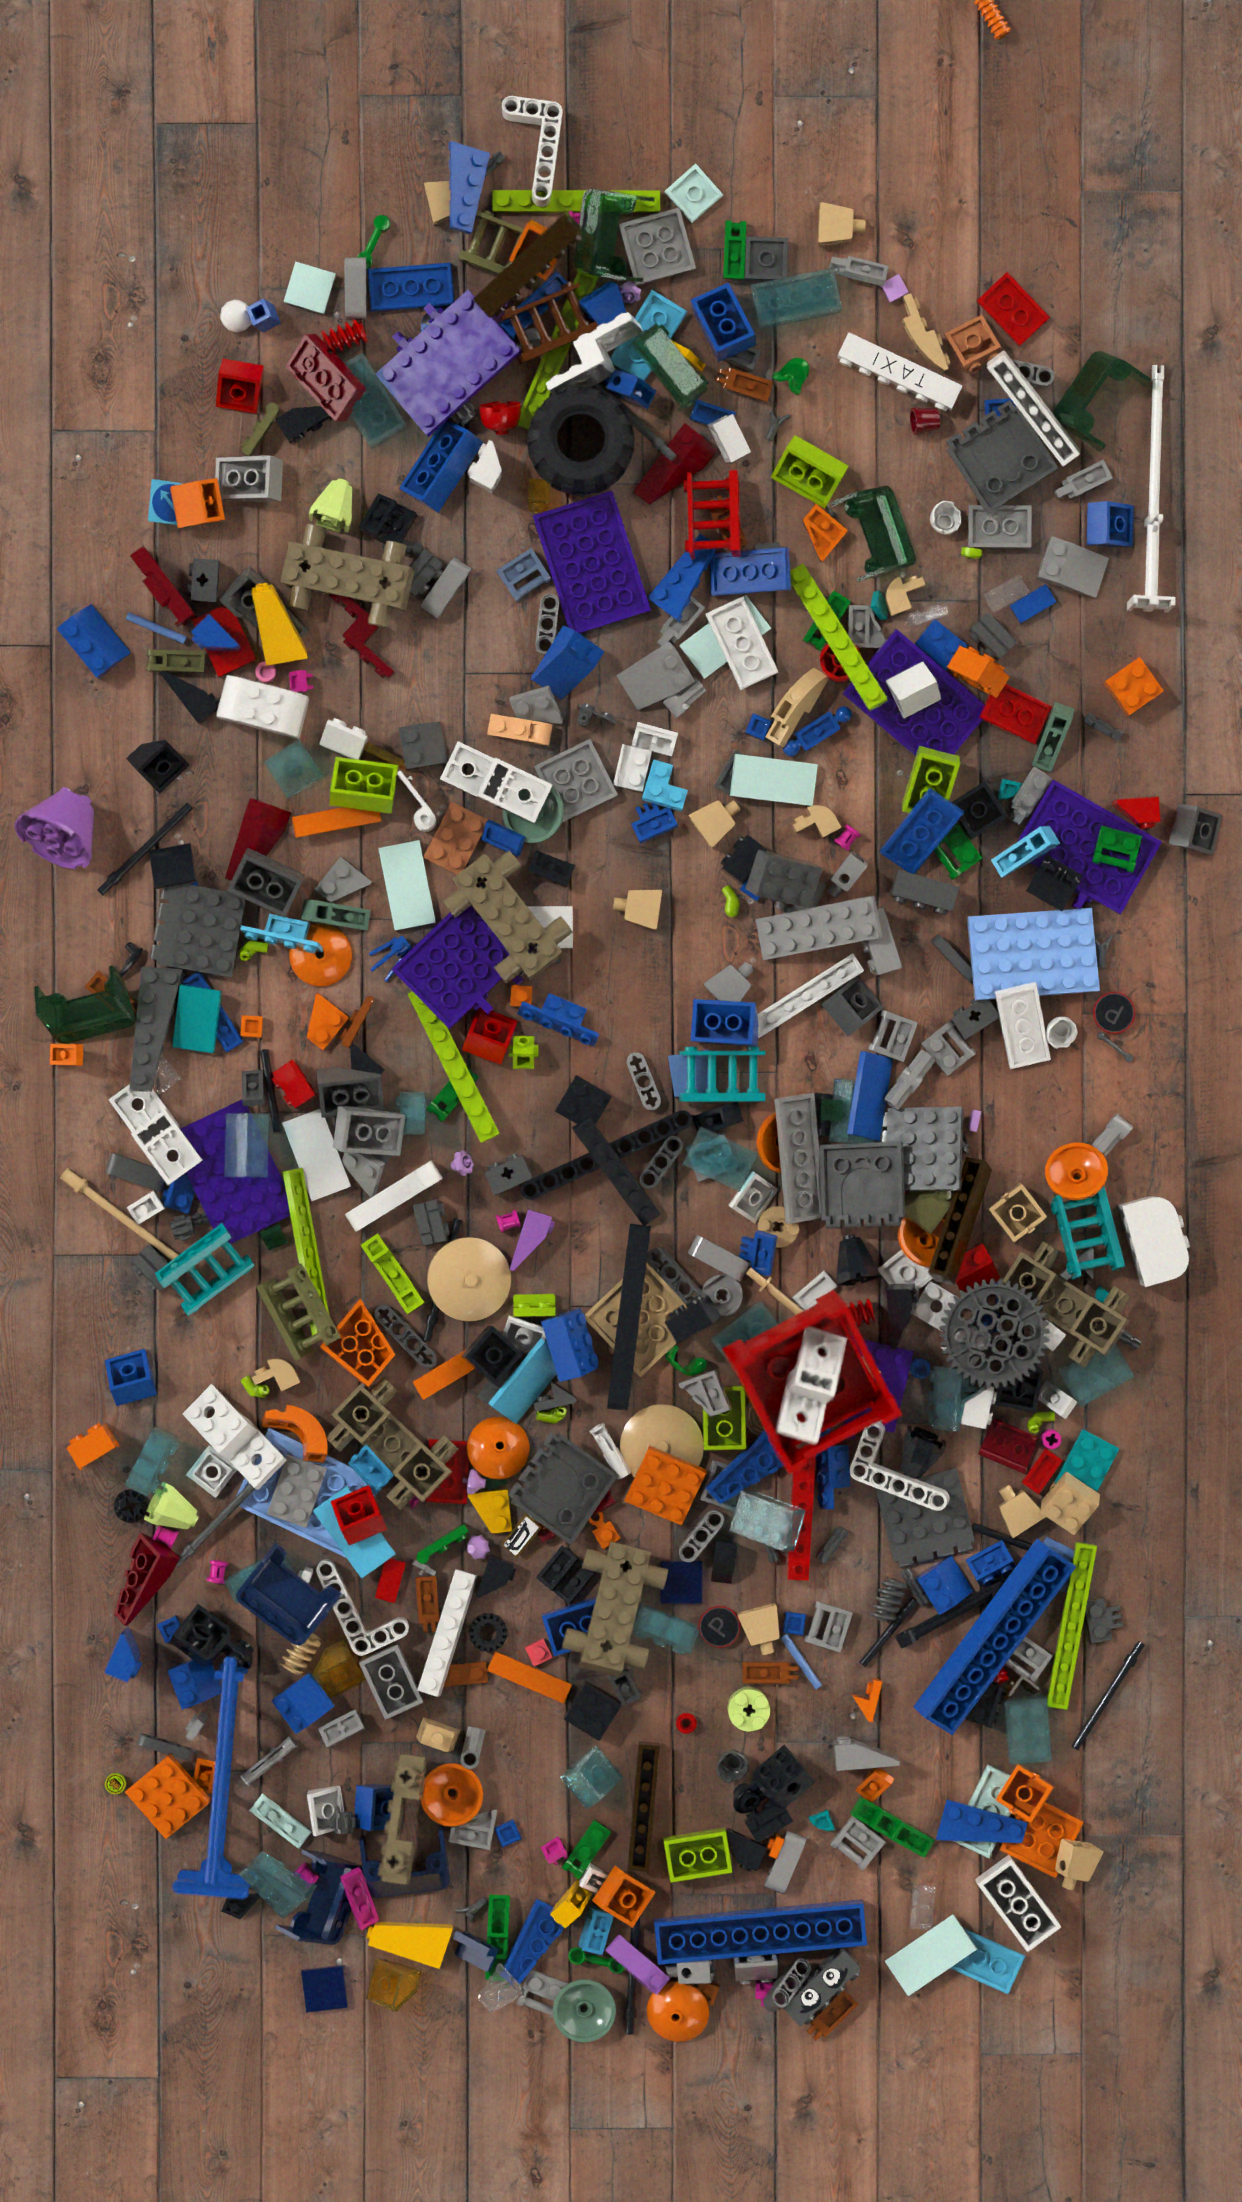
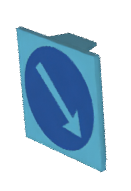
[148,479,183,525]

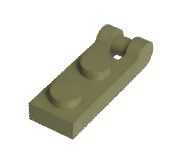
[241,403,280,456]
[146,649,205,673]

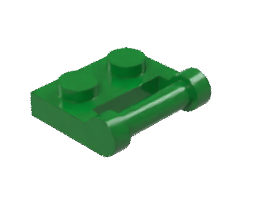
[934,824,982,880]
[1092,826,1142,873]

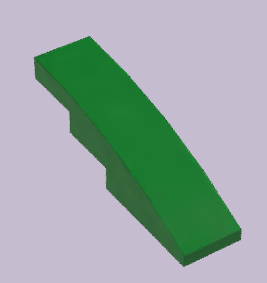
[850,1796,935,1858]
[485,1894,510,1980]

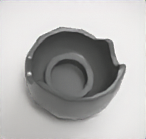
[716,1750,749,1783]

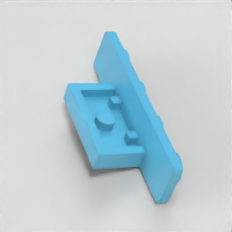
[240,914,323,953]

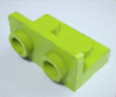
[513,1294,556,1317]

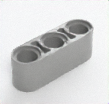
[344,258,367,319]
[1011,359,1054,388]
[420,557,472,619]
[535,594,559,656]
[687,1235,750,1282]
[679,1509,724,1562]
[764,1830,807,1894]

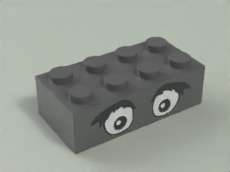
[783,1947,861,2026]

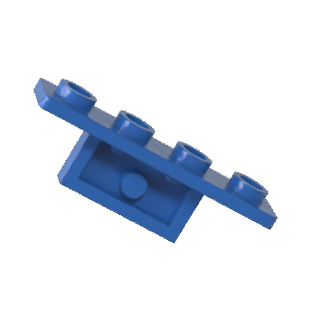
[517,993,599,1046]
[816,1428,851,1510]

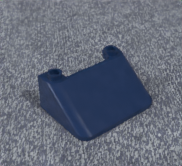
[236,1543,342,1646]

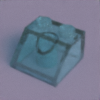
[264,739,323,798]
[396,1092,426,1134]
[560,1746,623,1809]

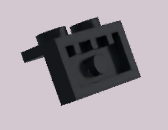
[965,1683,1005,1728]

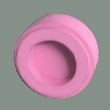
[255,661,277,683]

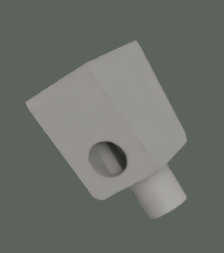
[827,850,869,898]
[703,962,754,1002]
[666,1959,716,1984]

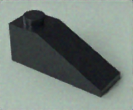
[160,670,219,724]
[886,1283,919,1350]

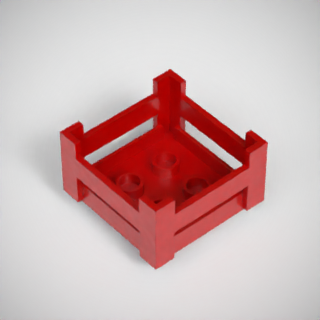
[722,1290,902,1474]

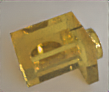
[528,479,550,513]

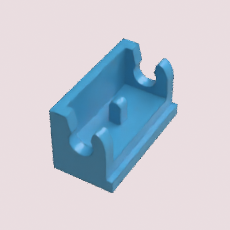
[348,1445,394,1495]
[578,1905,614,1955]

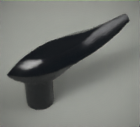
[116,942,143,980]

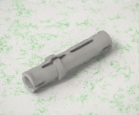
[240,1736,297,1786]

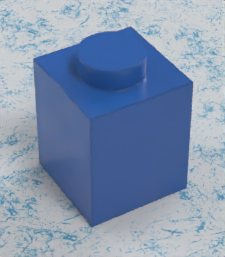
[246,298,281,333]

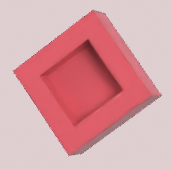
[525,1638,553,1666]

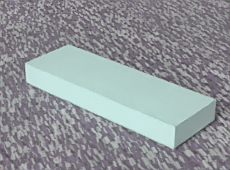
[249,1793,312,1849]

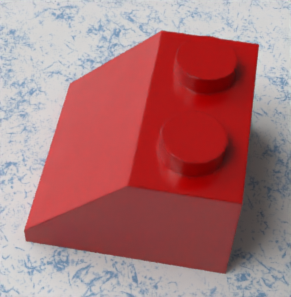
[215,358,264,414]
[1112,797,1160,829]
[462,1008,518,1065]
[272,1059,317,1108]
[955,1243,1001,1293]
[331,1485,387,1546]

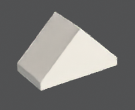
[579,1863,609,1893]

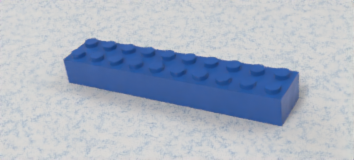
[913,1538,1076,1736]
[654,1899,867,1965]

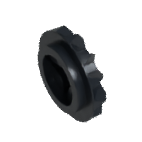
[113,1489,147,1523]

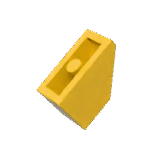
[550,1879,592,1928]

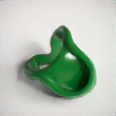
[772,357,809,396]
[665,1345,707,1376]

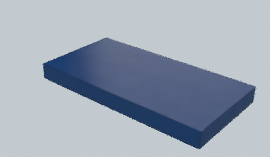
[367,262,454,312]
[710,547,791,596]
[879,788,963,874]
[847,1051,893,1141]

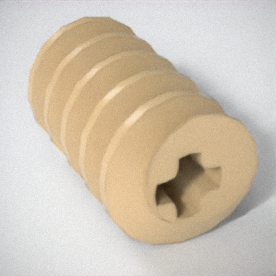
[280,1633,321,1675]

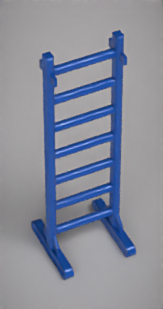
[172,1656,253,1899]

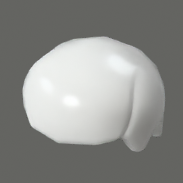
[220,299,251,333]
[930,501,961,535]
[1046,1017,1078,1049]

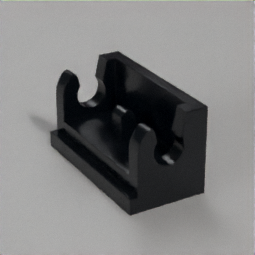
[528,850,575,887]

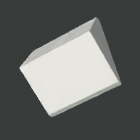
[885,662,941,718]
[728,1171,779,1224]
[502,1315,546,1355]
[307,1786,344,1836]

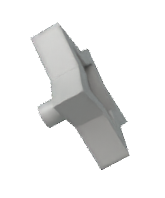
[413,1560,436,1576]

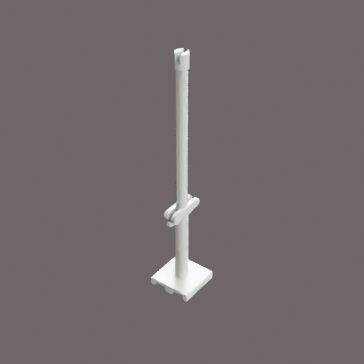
[1127,365,1175,613]

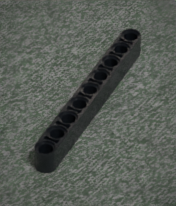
[521,1110,692,1200]
[607,1223,651,1411]

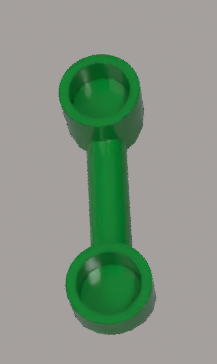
[356,215,391,270]
[568,1947,625,1974]

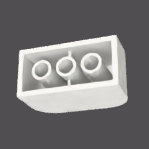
[216,675,310,739]
[1118,1196,1190,1287]
[975,1854,1061,1952]

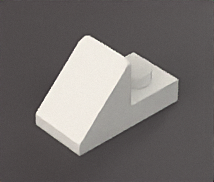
[127,1190,166,1224]
[1038,1380,1077,1419]

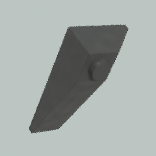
[220,566,309,637]

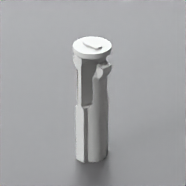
[589,1423,631,1480]

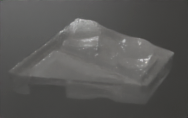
[905,604,949,629]
[478,1963,525,2013]

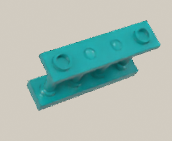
[679,1046,765,1102]
[1051,1186,1125,1280]
[155,1223,255,1316]

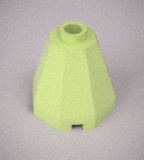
[308,479,352,532]
[144,1482,199,1529]

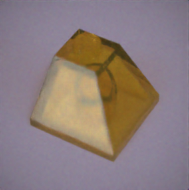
[313,1639,366,1698]
[366,1958,421,2012]

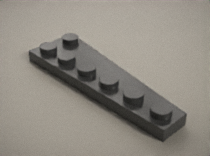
[129,967,184,1092]

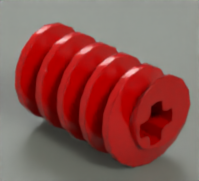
[321,319,368,354]
[842,1298,875,1327]

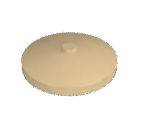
[427,1237,511,1321]
[620,1404,704,1477]

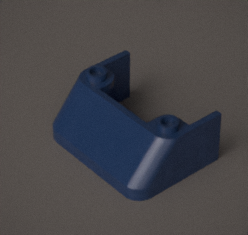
[359,1825,450,1898]
[275,1849,363,1945]

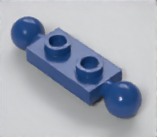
[783,706,852,757]

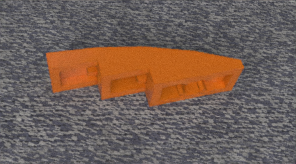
[292,807,381,838]
[413,1349,474,1400]

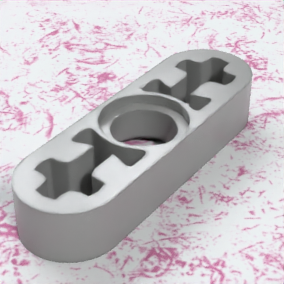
[626,1052,661,1110]

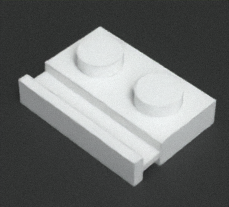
[613,744,652,792]

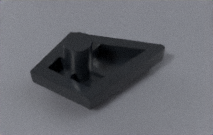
[221,1893,261,1919]

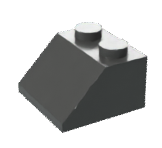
[398,721,448,771]
[1169,803,1222,855]
[822,975,884,1037]

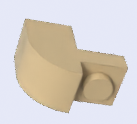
[885,575,925,617]
[792,805,841,838]
[251,1358,301,1391]

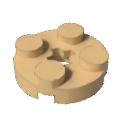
[758,1206,799,1248]

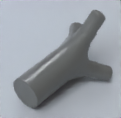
[765,411,791,441]
[1095,935,1114,967]
[455,1896,489,1923]

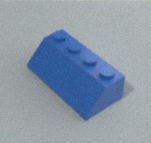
[399,420,484,513]

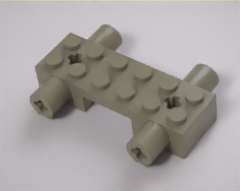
[280,524,415,628]
[443,851,573,984]
[998,1242,1131,1368]
[326,1377,459,1510]
[562,1542,668,1677]
[378,1754,428,1885]

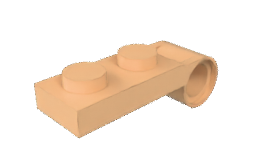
[487,714,553,746]

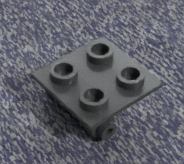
[577,703,617,727]

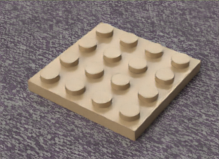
[584,1263,687,1377]

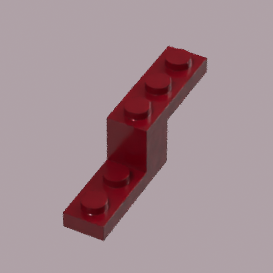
[329,594,395,679]

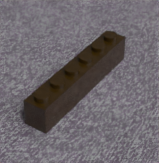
[473,211,584,318]
[928,1157,992,1285]
[627,1741,660,1872]

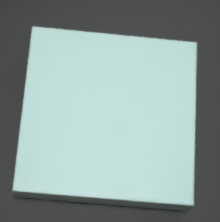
[664,164,723,223]
[284,261,336,315]

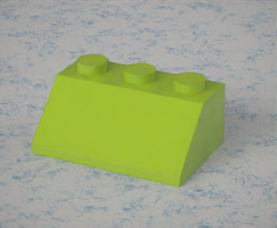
[770,435,849,509]

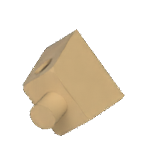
[424,181,450,225]
[818,202,865,246]
[688,800,741,848]
[613,890,662,930]
[998,1485,1046,1538]
[737,1603,780,1655]
[416,1717,460,1752]
[1055,1839,1104,1890]

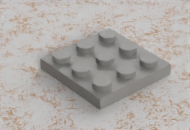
[619,208,696,286]
[534,739,618,823]

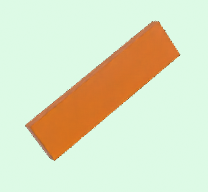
[487,1651,572,1704]

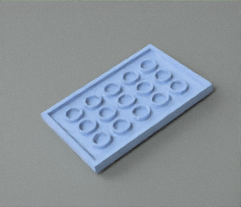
[967,908,1100,1001]
[236,1428,376,1558]

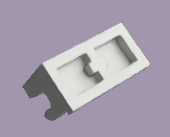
[708,414,751,462]
[631,722,678,757]

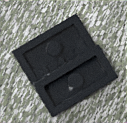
[359,493,417,545]
[149,843,197,889]
[536,1545,597,1605]

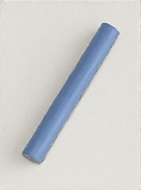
[126,612,187,644]
[780,1633,822,1689]

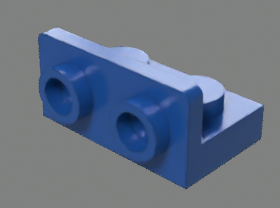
[161,1173,195,1214]
[966,1540,1016,1586]

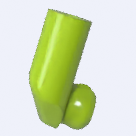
[722,885,740,917]
[239,941,268,961]
[240,1375,270,1398]
[536,1406,567,1424]
[1027,1411,1055,1434]

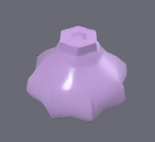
[618,281,641,304]
[451,1150,474,1176]
[463,1469,486,1494]
[467,1535,490,1560]

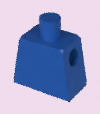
[578,281,627,326]
[603,370,656,410]

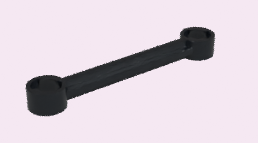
[895,1577,1006,1648]

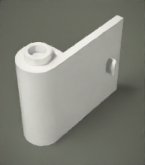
[397,771,436,832]

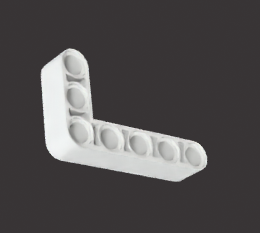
[502,96,562,207]
[345,1160,443,1232]
[850,1421,950,1511]
[316,1559,409,1656]

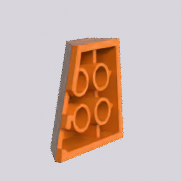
[320,1298,395,1388]

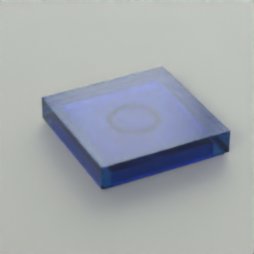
[660,1561,702,1603]
[301,1965,348,2013]

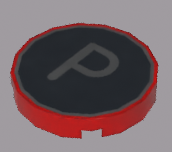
[1093,992,1135,1034]
[699,1606,740,1648]

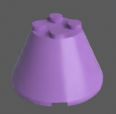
[14,787,94,869]

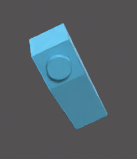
[991,826,1060,878]

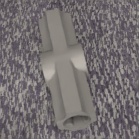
[883,1049,935,1110]

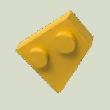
[666,340,706,372]
[468,1489,512,1534]

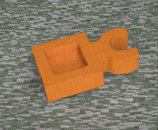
[588,1512,621,1549]

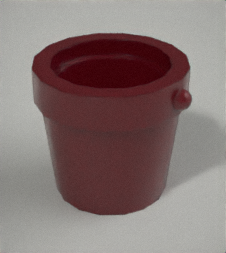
[910,407,940,435]

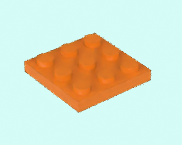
[624,1445,707,1526]
[125,1753,212,1839]
[999,1802,1084,1878]

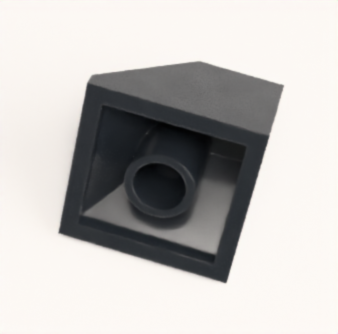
[126,740,190,794]

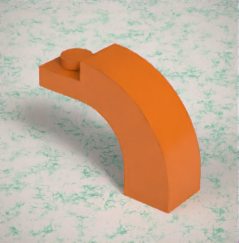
[262,1405,327,1463]

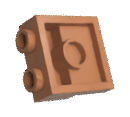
[945,315,1002,374]

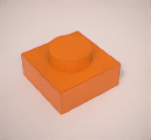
[510,985,532,1007]
[240,1015,263,1038]
[767,1833,785,1859]

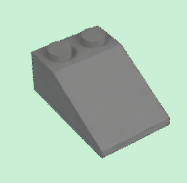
[215,456,283,502]
[1036,536,1109,598]
[616,642,695,710]
[333,1106,406,1156]
[833,1736,900,1771]
[734,1954,778,1984]

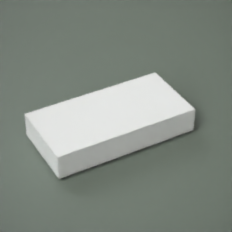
[792,1271,838,1311]

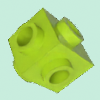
[509,1036,538,1069]

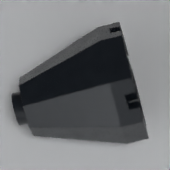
[837,1234,879,1286]
[901,1426,946,1479]

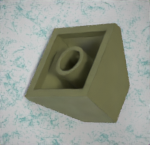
[905,1191,955,1234]

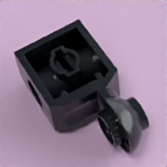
[994,1329,1044,1413]
[170,1604,254,1669]
[733,1744,815,1814]

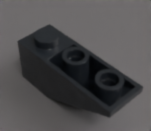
[275,406,333,443]

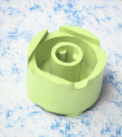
[727,1686,770,1732]

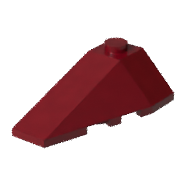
[633,423,717,505]
[225,798,291,880]
[114,1533,180,1626]

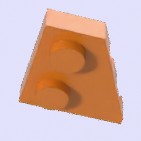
[802,504,848,562]
[307,993,349,1050]

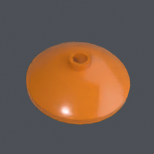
[289,924,352,986]
[757,1112,781,1173]
[1045,1143,1108,1200]
[898,1215,946,1268]
[467,1417,530,1480]
[421,1763,483,1827]
[647,1981,709,2042]

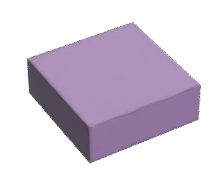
[881,274,909,303]
[967,1110,981,1132]

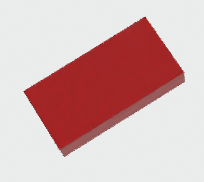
[1021,1448,1063,1495]
[375,1558,406,1603]

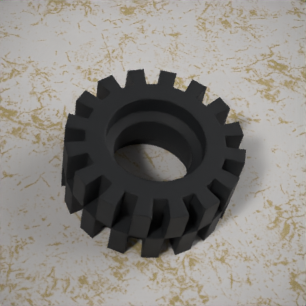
[469,1613,507,1652]

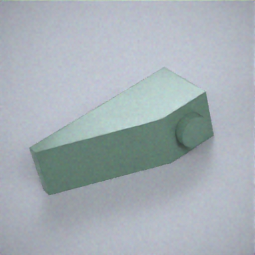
[1031,702,1074,772]
[301,899,371,931]

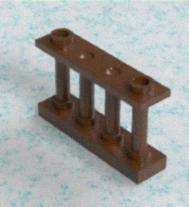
[500,281,598,364]

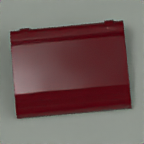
[978,1418,1040,1474]

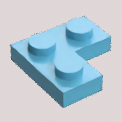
[642,759,688,812]

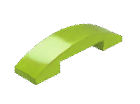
[361,1233,425,1315]

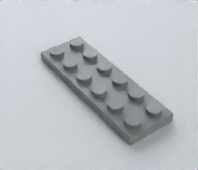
[755,896,882,960]
[774,1093,822,1224]

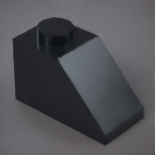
[350,1043,385,1074]
[692,1101,744,1136]
[711,1539,737,1584]
[476,1554,516,1597]
[727,1828,767,1872]

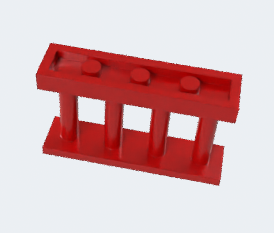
[684,470,741,559]

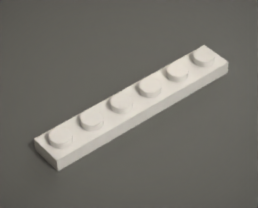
[757,953,864,1039]

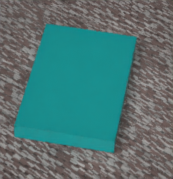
[172,984,222,1053]

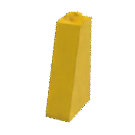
[252,583,308,666]
[366,1922,453,1969]

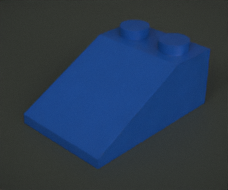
[530,625,605,700]

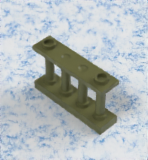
[458,210,540,291]
[256,1263,341,1361]

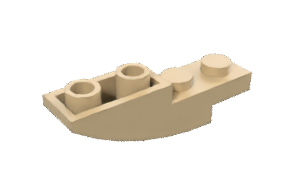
[902,293,951,373]
[766,668,829,748]

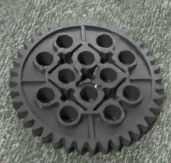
[939,1279,1050,1389]

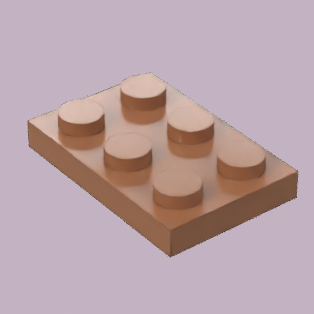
[423,802,488,875]

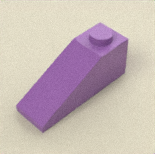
[510,1209,555,1271]
[605,1934,670,1995]

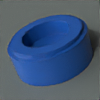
[909,1358,931,1379]

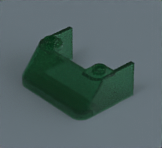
[574,189,655,282]
[627,323,709,412]
[1053,351,1151,452]
[831,486,916,582]
[34,965,135,1044]

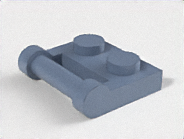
[496,548,552,603]

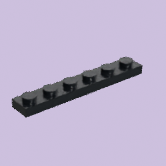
[572,1116,661,1225]

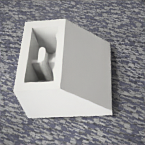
[468,440,502,494]
[320,718,369,760]
[958,1385,997,1429]

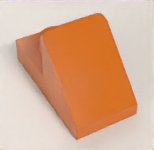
[50,1044,83,1065]
[852,1677,882,1723]
[193,1758,215,1795]
[855,1767,894,1802]

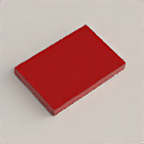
[976,272,1050,347]
[192,605,257,677]
[979,684,1053,745]
[425,1439,470,1504]

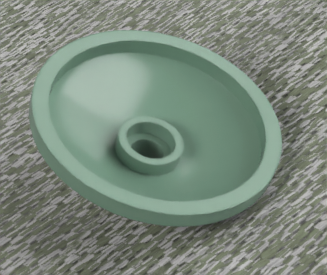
[503,787,564,843]
[553,1979,616,2042]

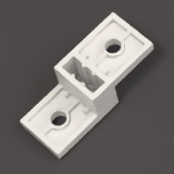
[546,312,644,394]
[440,741,552,823]
[109,1084,202,1185]
[776,1326,847,1445]
[183,1384,287,1490]

